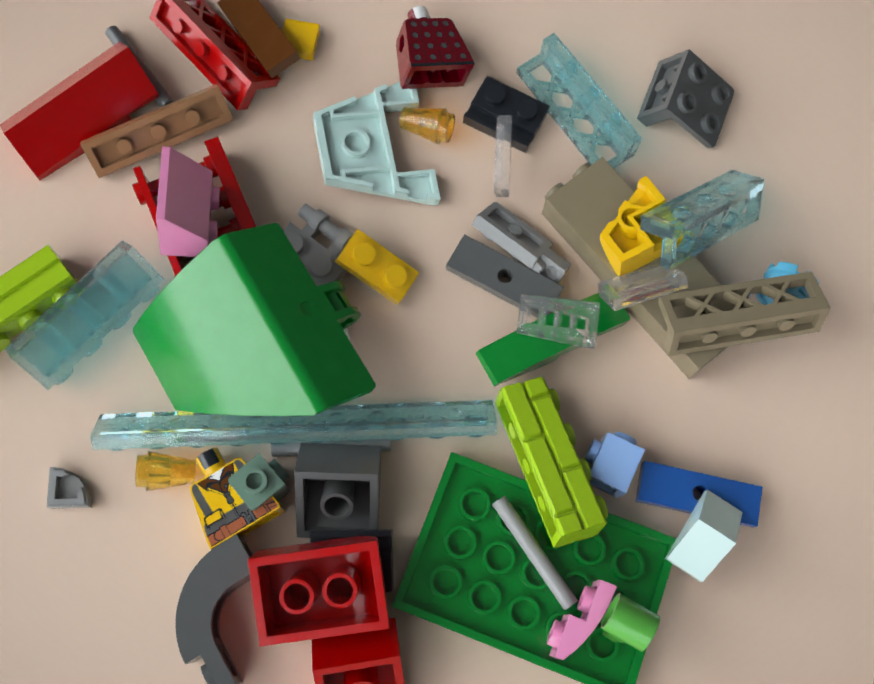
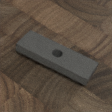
[446,234,564,319]

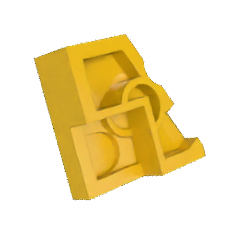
[600,175,687,278]

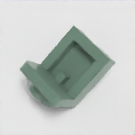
[228,453,291,511]

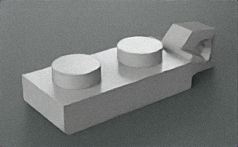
[472,202,571,283]

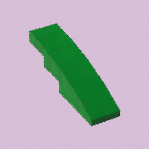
[476,287,630,387]

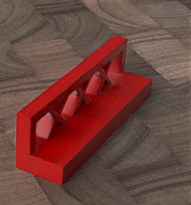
[149,0,281,111]

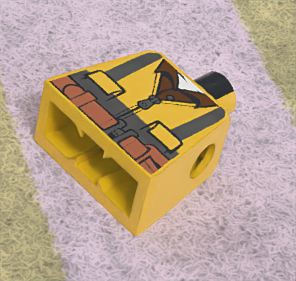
[189,447,286,550]

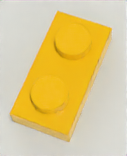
[334,229,419,305]

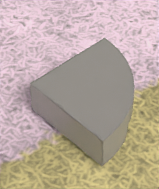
[47,467,92,509]

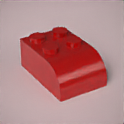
[248,536,390,647]

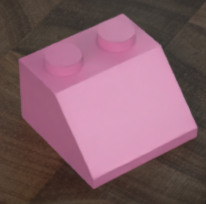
[156,146,220,257]

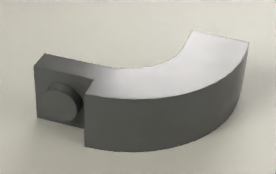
[175,534,253,684]

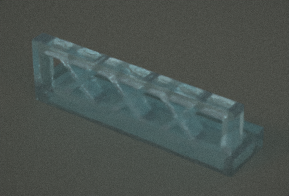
[516,33,642,169]
[640,170,764,270]

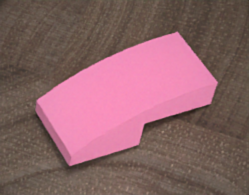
[547,580,617,660]

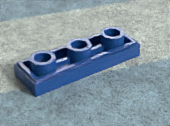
[635,461,763,528]

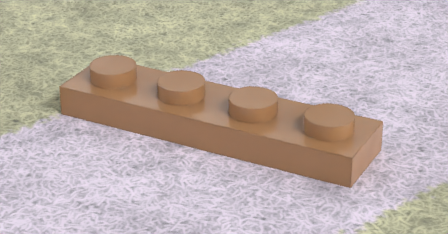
[80,84,234,178]

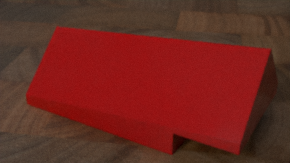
[0,42,159,181]

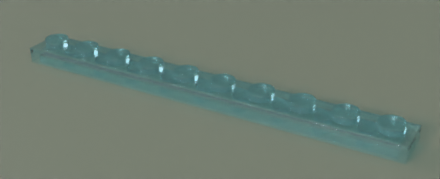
[90,400,497,451]

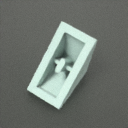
[665,490,742,582]

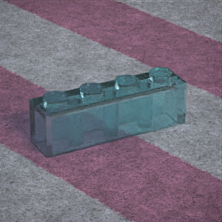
[5,240,165,390]

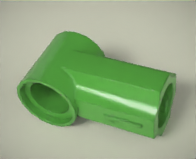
[600,593,660,652]

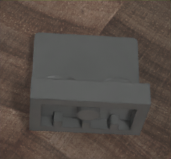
[637,49,734,148]

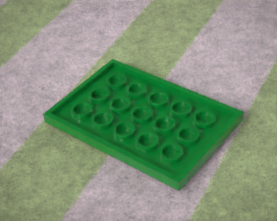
[392,452,676,684]

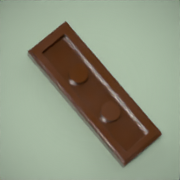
[217,0,301,78]

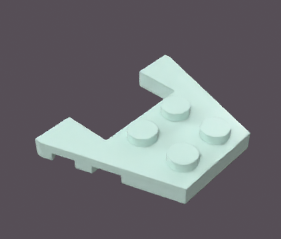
[313,82,441,205]

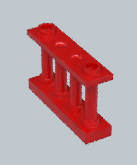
[132,136,256,282]

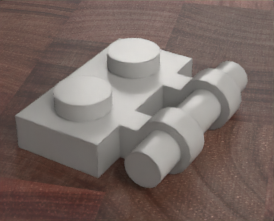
[283,204,353,286]

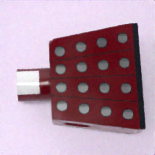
[396,6,475,89]

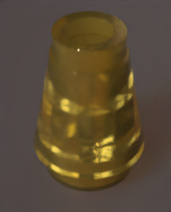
[399,107,455,144]
[135,451,196,491]

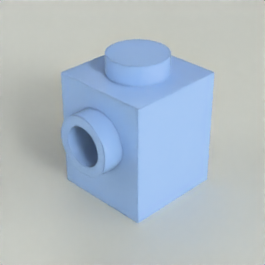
[584,432,645,498]

